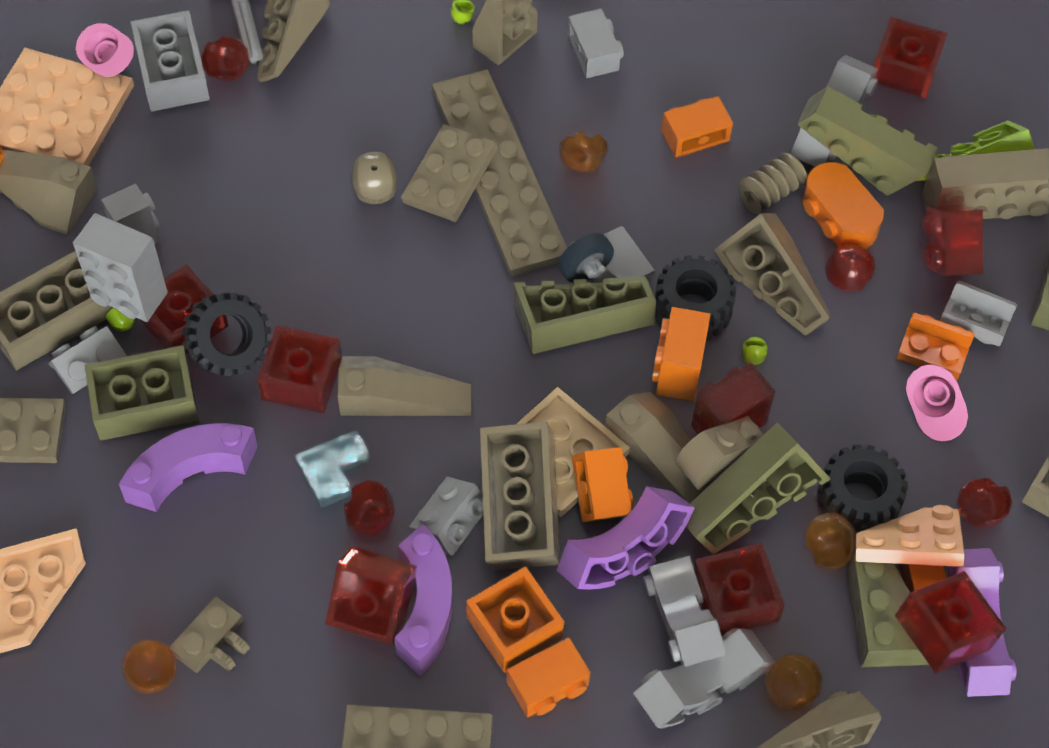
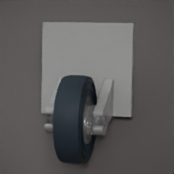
[558,226,655,283]

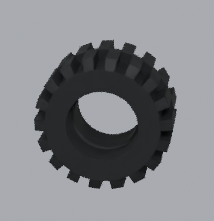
[655,255,736,341]
[181,293,271,376]
[817,444,908,536]

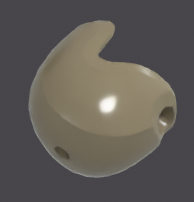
[352,151,398,204]

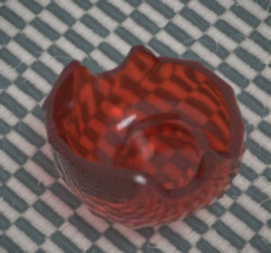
[201,36,250,81]
[825,243,876,291]
[956,478,1013,529]
[344,480,395,536]

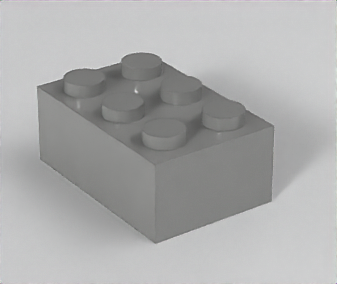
[131,10,210,112]
[73,213,168,322]

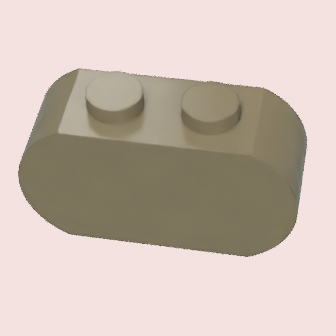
[676,416,764,491]

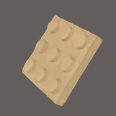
[517,387,630,517]

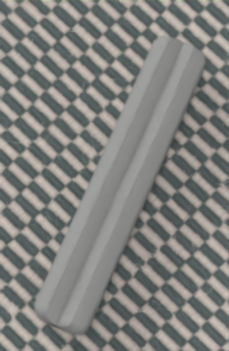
[231,0,263,64]

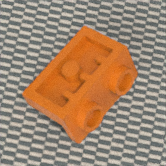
[896,313,975,380]

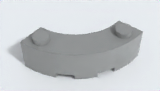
[790,55,878,167]
[643,556,727,667]
[633,628,776,728]

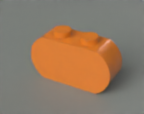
[802,162,884,251]

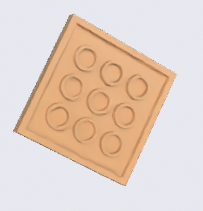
[0,48,134,166]

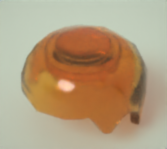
[559,131,608,173]
[805,512,856,569]
[122,639,177,694]
[764,654,823,711]

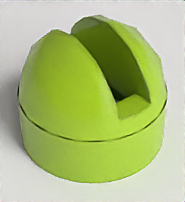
[451,0,475,24]
[106,308,134,332]
[741,336,768,365]

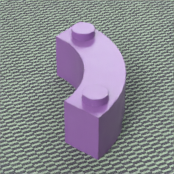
[119,423,258,512]
[557,486,695,590]
[394,524,453,677]
[948,548,1016,697]

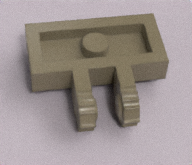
[169,596,250,673]

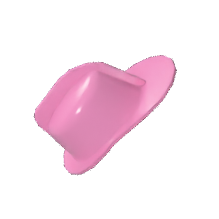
[76,23,134,77]
[906,364,968,442]

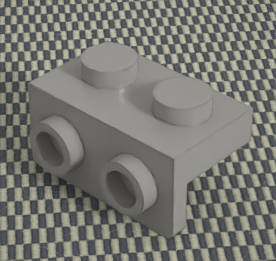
[940,281,1017,347]
[48,326,127,394]
[409,477,483,555]

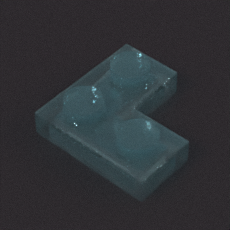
[295,430,371,508]

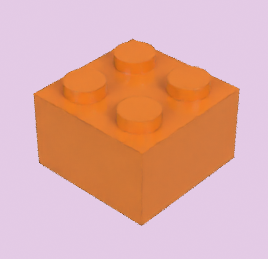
[652,307,711,402]
[466,566,564,673]

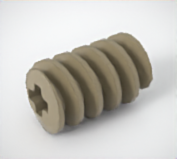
[738,153,808,214]

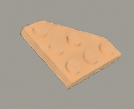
[856,505,964,567]
[0,528,86,653]

